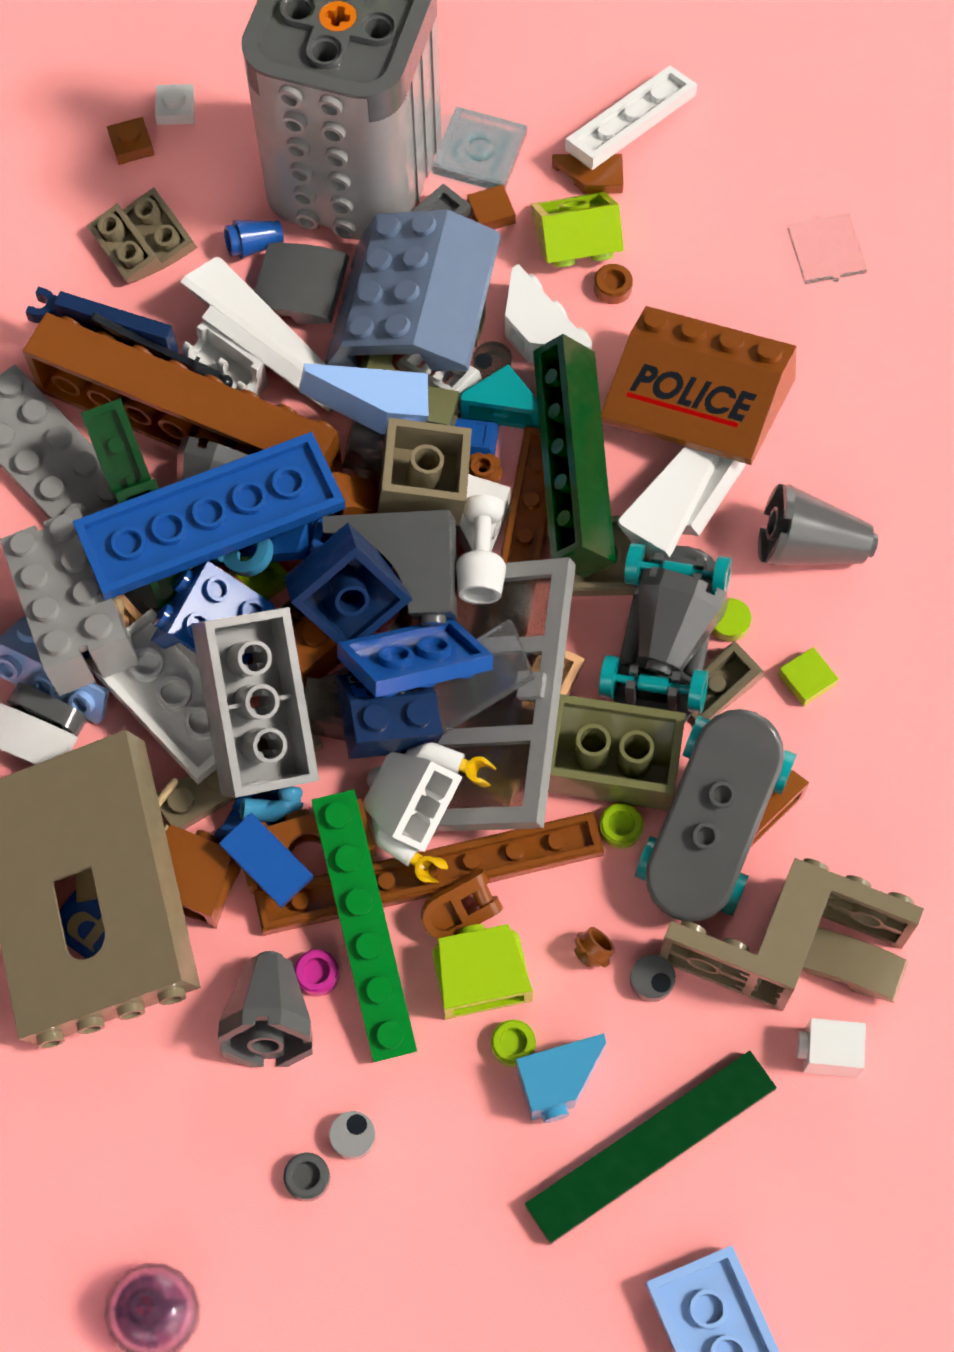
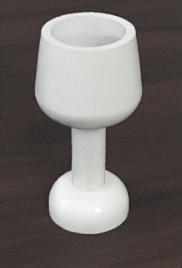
[456,495,506,604]

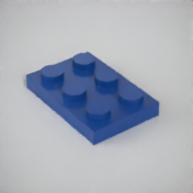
[337,619,493,698]

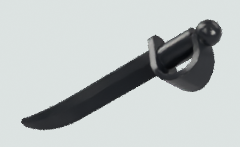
[90,312,233,387]

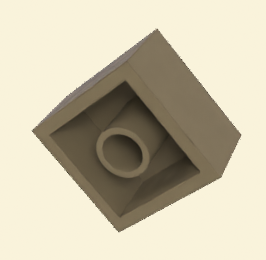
[377,417,472,526]

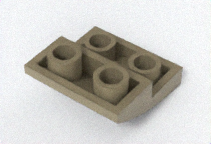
[87,187,198,283]

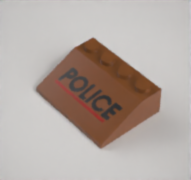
[601,306,797,465]

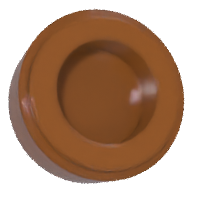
[593,264,633,304]

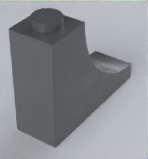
[323,510,457,626]

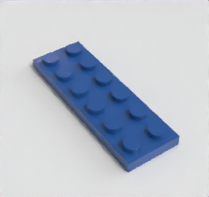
[72,432,345,601]

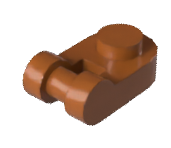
[421,869,503,939]

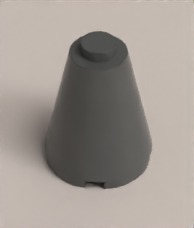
[758,483,878,565]

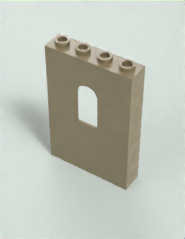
[0,730,201,1049]

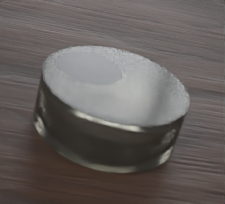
[472,341,512,380]

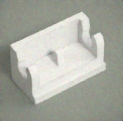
[182,320,268,396]

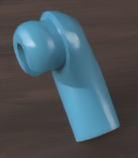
[240,786,304,822]

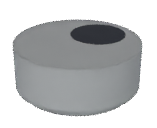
[329,1111,376,1160]

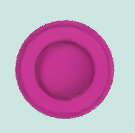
[294,950,340,997]

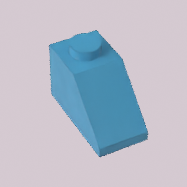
[516,1033,607,1123]

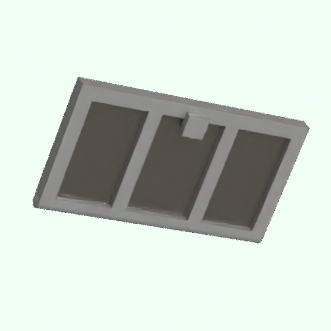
[433,557,576,832]

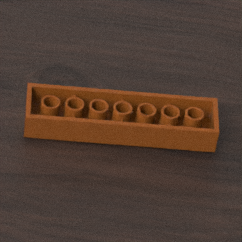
[22,312,343,473]

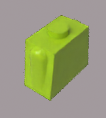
[432,924,533,1020]

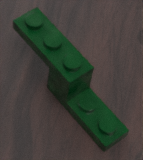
[80,398,190,611]

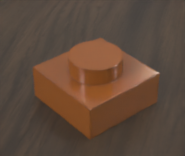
[106,116,155,165]

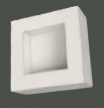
[155,84,195,125]

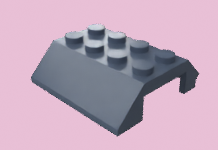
[324,209,501,371]

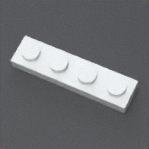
[565,65,698,170]

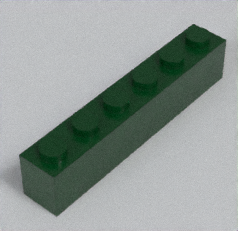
[533,334,616,578]

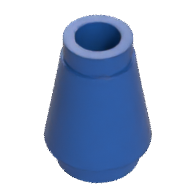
[224,220,284,259]

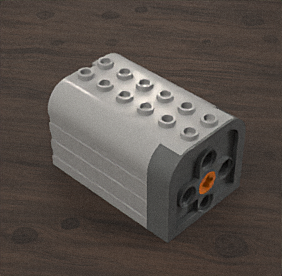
[241,0,442,240]

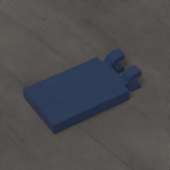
[25,286,179,361]

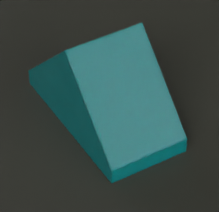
[461,364,540,429]

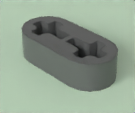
[7,682,87,737]

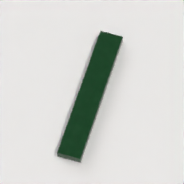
[524,1050,777,1246]

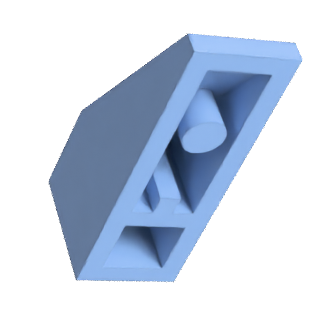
[299,363,429,434]

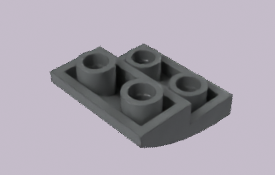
[254,243,349,324]

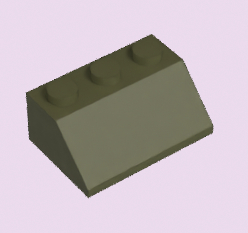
[548,694,686,811]

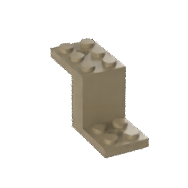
[659,858,924,1011]

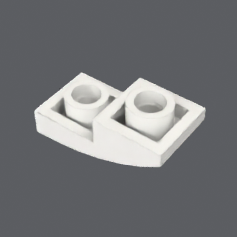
[0,703,78,765]

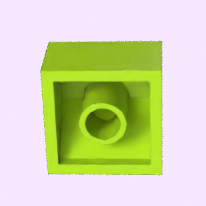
[530,192,624,267]

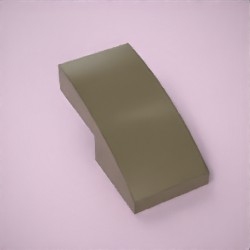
[803,927,908,1003]

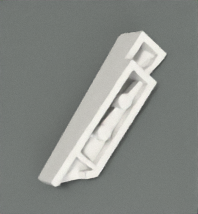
[181,257,333,413]
[618,446,746,557]

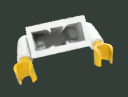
[363,742,496,883]

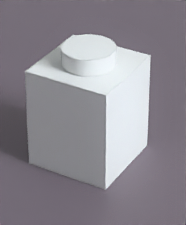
[796,1018,866,1078]

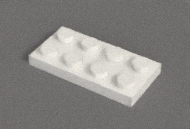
[85,609,217,784]

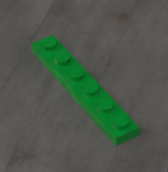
[311,789,418,1063]

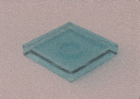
[432,106,527,189]

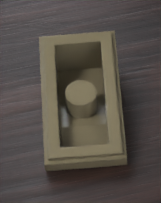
[690,640,765,722]

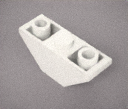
[505,264,592,364]

